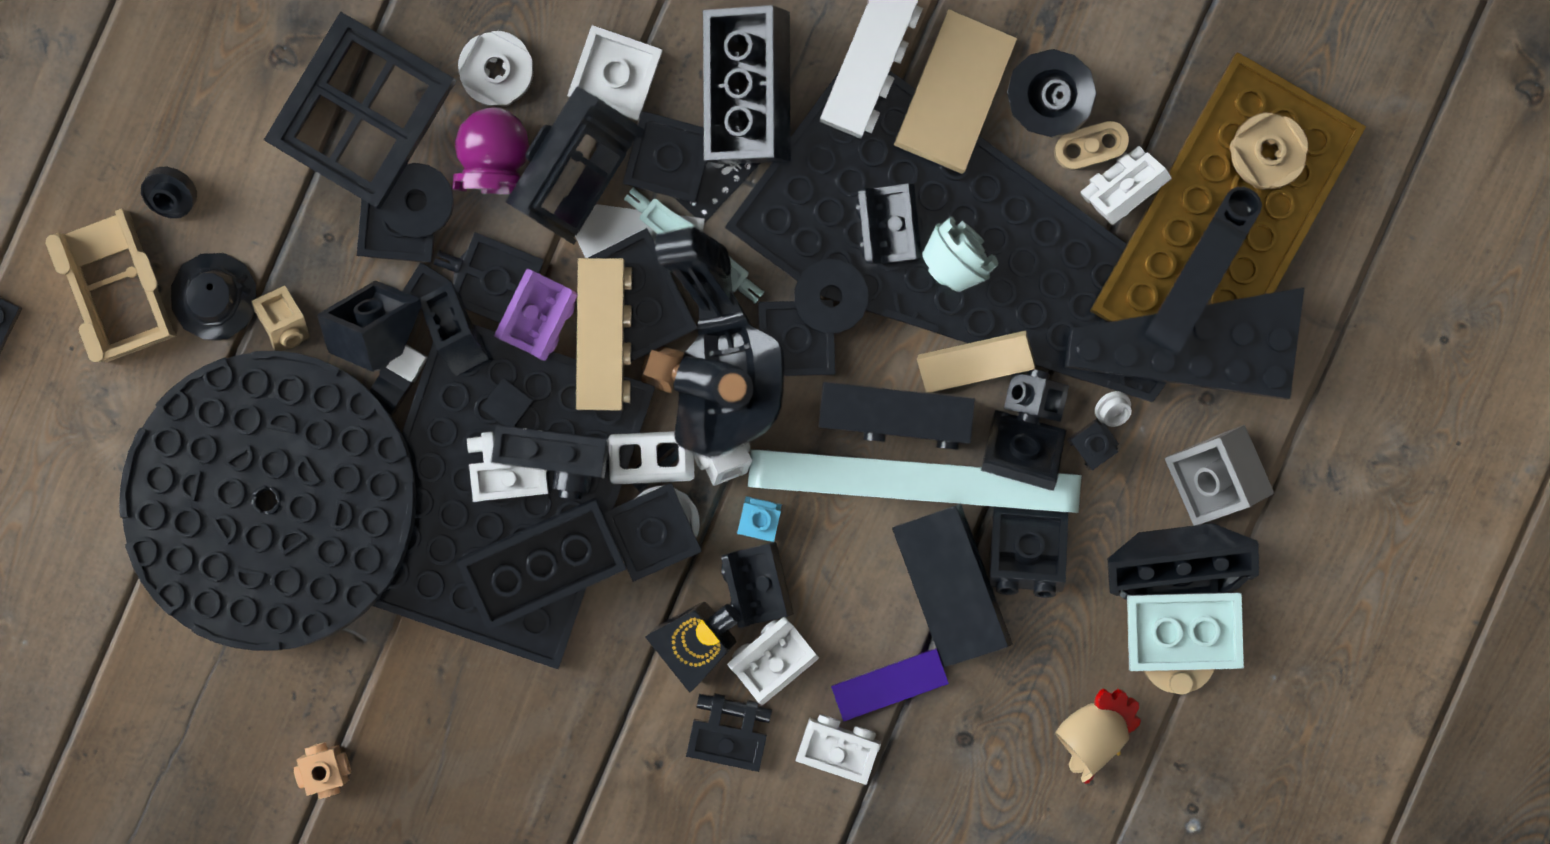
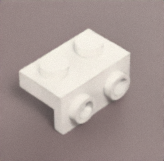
[727,617,819,705]
[795,714,881,785]

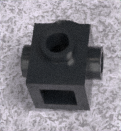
[1004,370,1069,425]

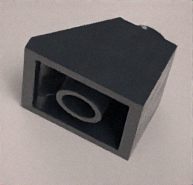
[317,280,422,372]

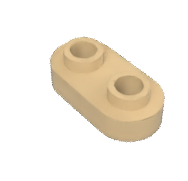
[1054,121,1129,170]

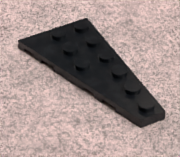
[1065,287,1305,400]

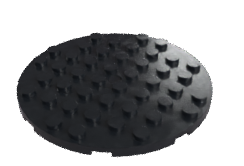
[119,351,416,651]

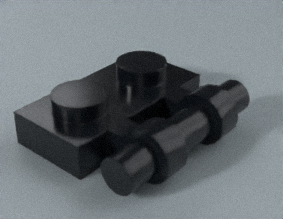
[686,693,772,772]

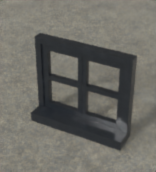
[264,11,457,210]

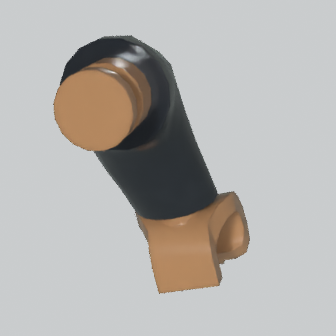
[641,346,754,410]

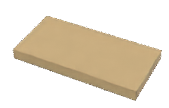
[894,9,1017,174]

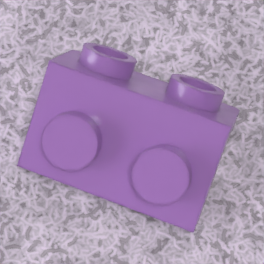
[494,268,578,361]

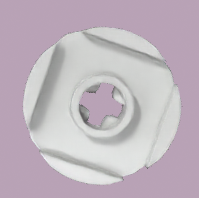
[458,31,534,107]

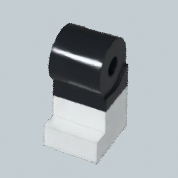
[370,344,428,416]

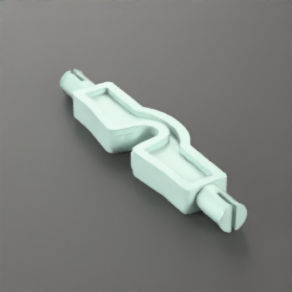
[624,187,765,304]

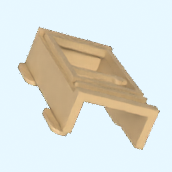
[46,209,176,362]

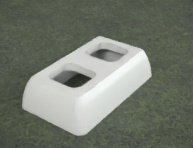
[608,431,694,485]

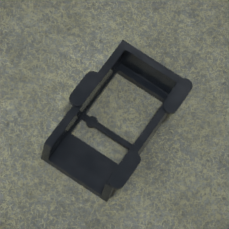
[506,86,645,245]

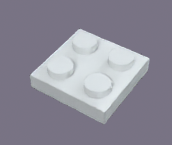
[567,25,663,122]

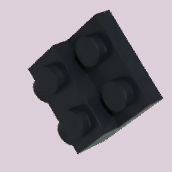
[988,506,1068,598]

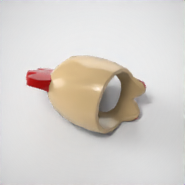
[1055,689,1141,784]

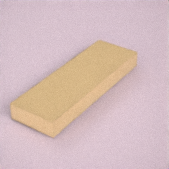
[917,331,1036,393]

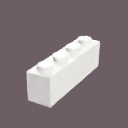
[820,0,923,139]

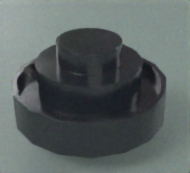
[141,166,197,219]

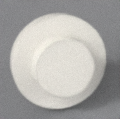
[1095,391,1132,427]

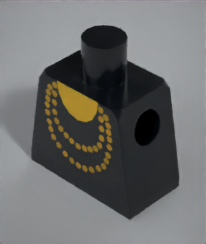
[645,602,740,693]

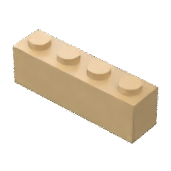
[576,258,632,410]

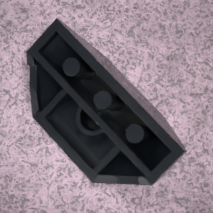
[1107,523,1259,600]

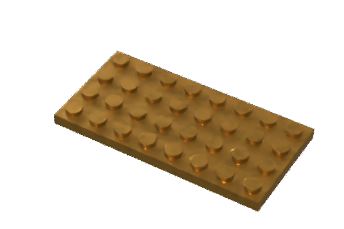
[1090,52,1366,322]

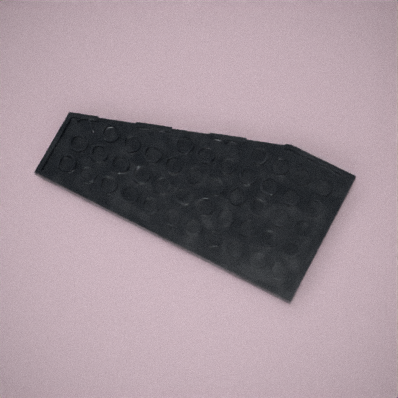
[725,70,1167,402]

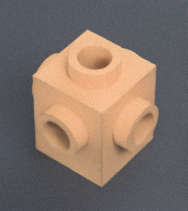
[294,742,351,799]

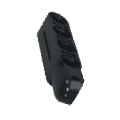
[1144,187,1262,355]

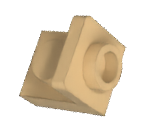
[251,285,309,351]

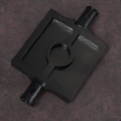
[434,232,545,323]

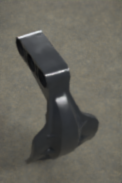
[655,226,784,458]

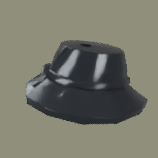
[1007,49,1097,138]
[171,253,257,340]

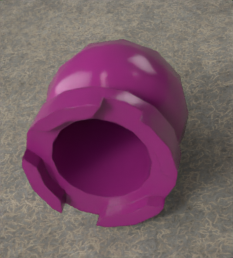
[453,107,530,195]

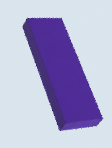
[831,648,949,721]

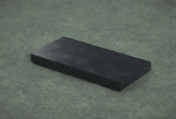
[892,503,1013,668]

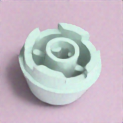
[922,216,998,292]

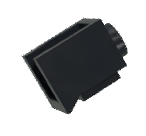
[1067,418,1119,470]

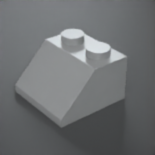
[1164,425,1274,526]

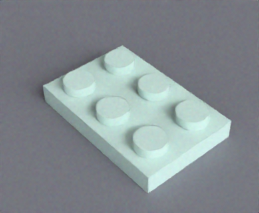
[1127,592,1244,671]

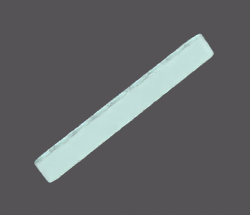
[747,449,1082,513]

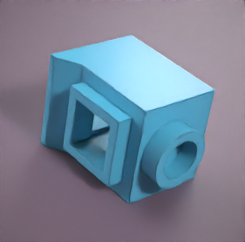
[737,496,782,542]

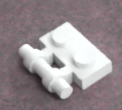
[1080,146,1172,225]
[467,428,549,502]

